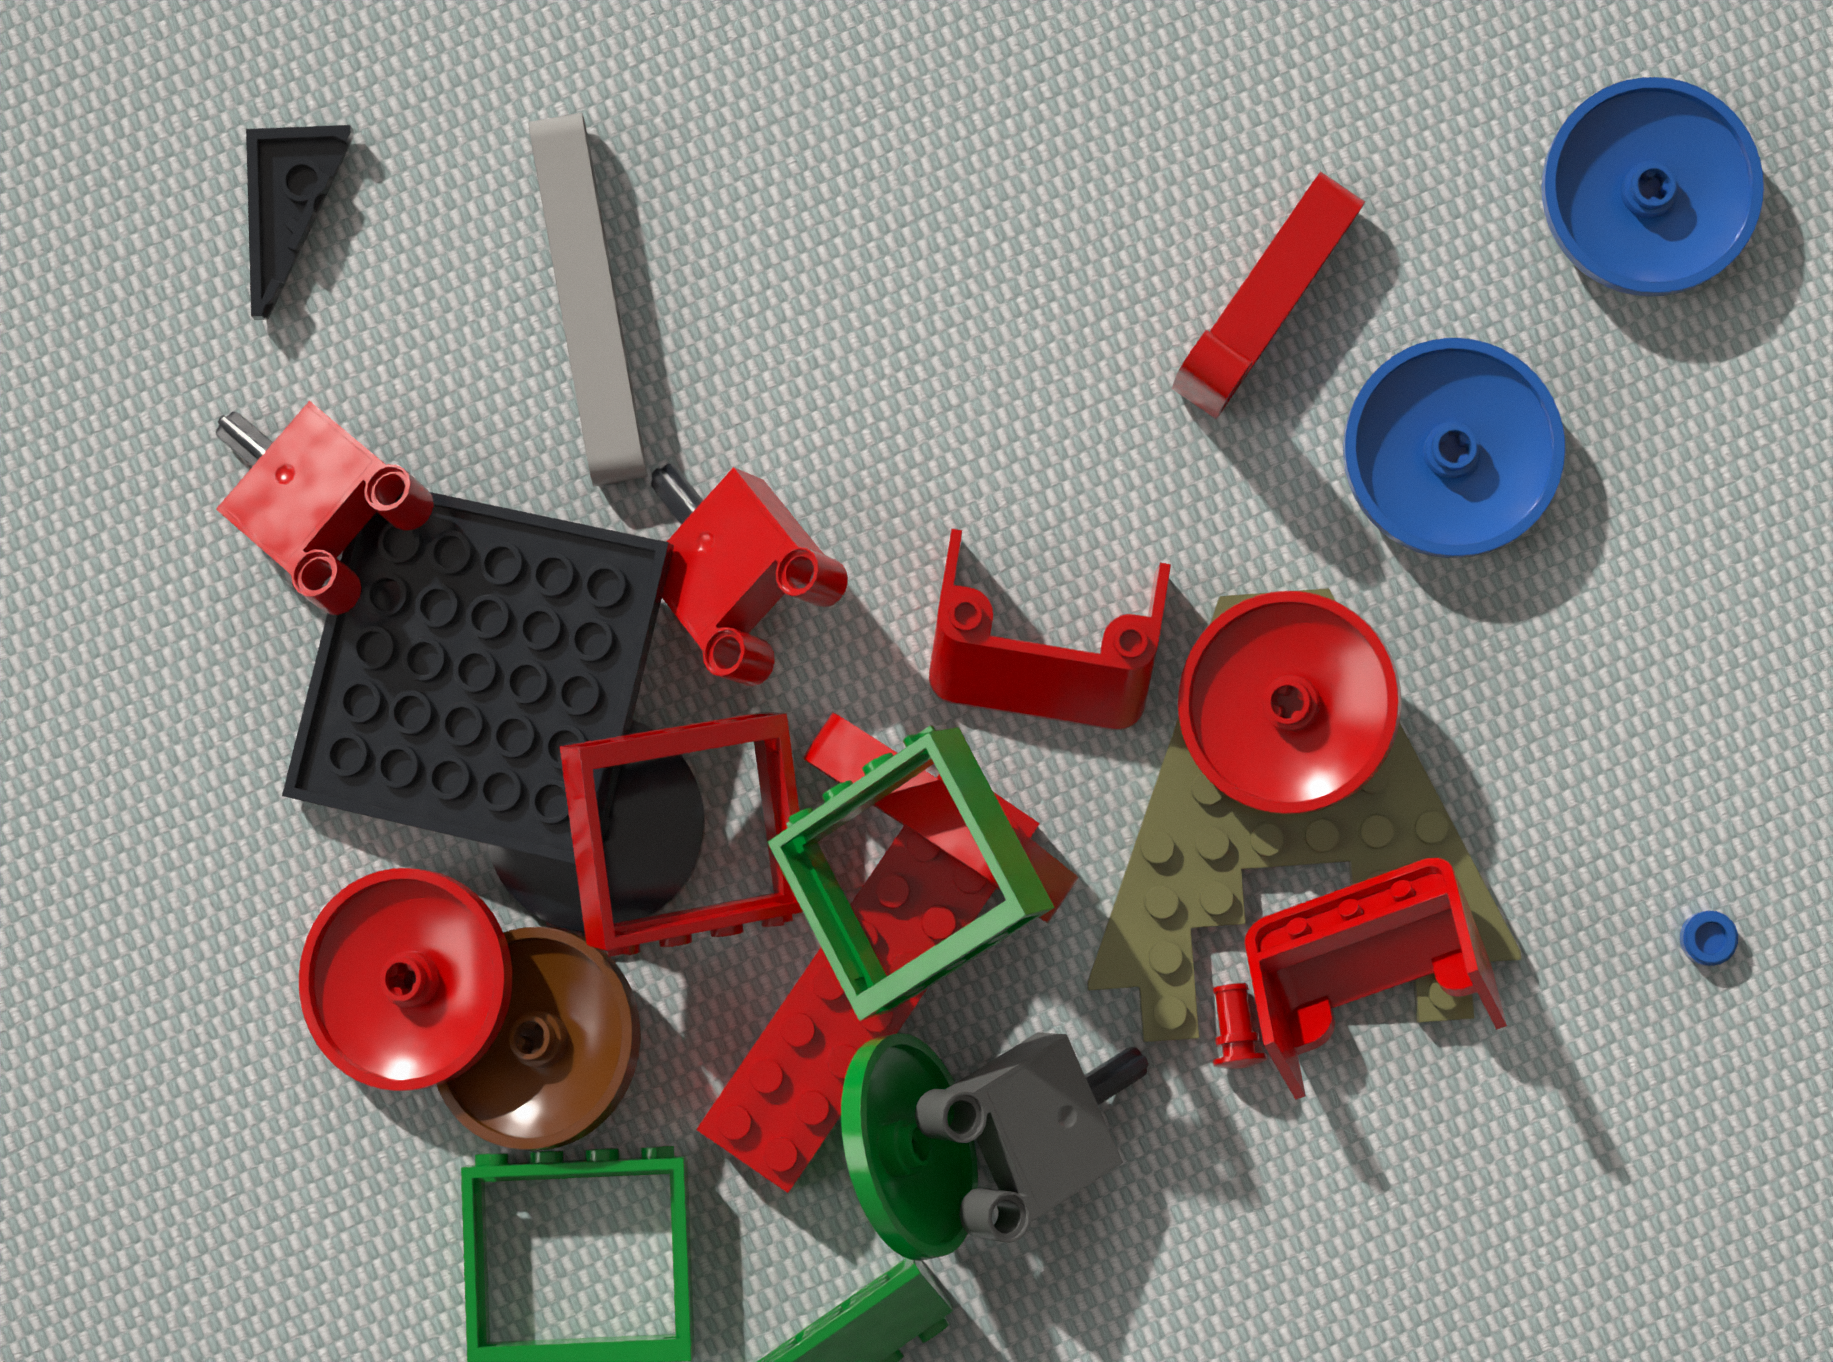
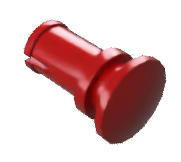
[1213,983,1268,1069]

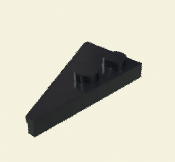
[246,125,354,320]

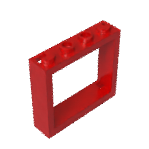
[560,712,803,957]

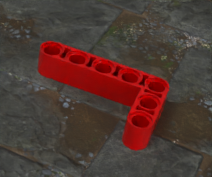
[1171,171,1366,419]
[802,712,1079,923]

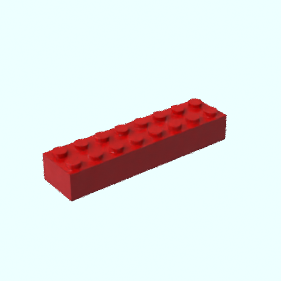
[696,774,1040,1193]

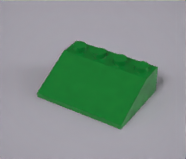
[756,1258,953,1362]

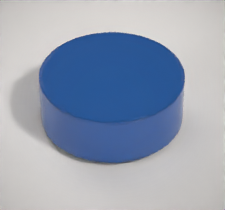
[1680,911,1738,966]

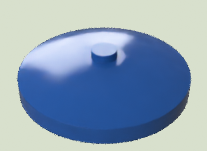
[1541,77,1764,297]
[1343,338,1565,558]

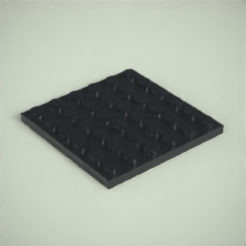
[282,492,674,865]

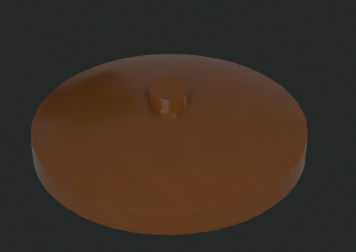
[437,927,641,1151]

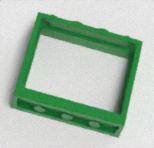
[767,725,1055,1021]
[461,1146,695,1362]

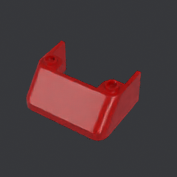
[929,529,1171,730]
[1245,858,1507,1100]

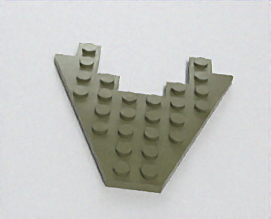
[1087,588,1521,1042]

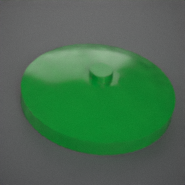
[841,1033,978,1261]

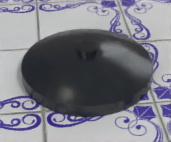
[487,719,705,932]

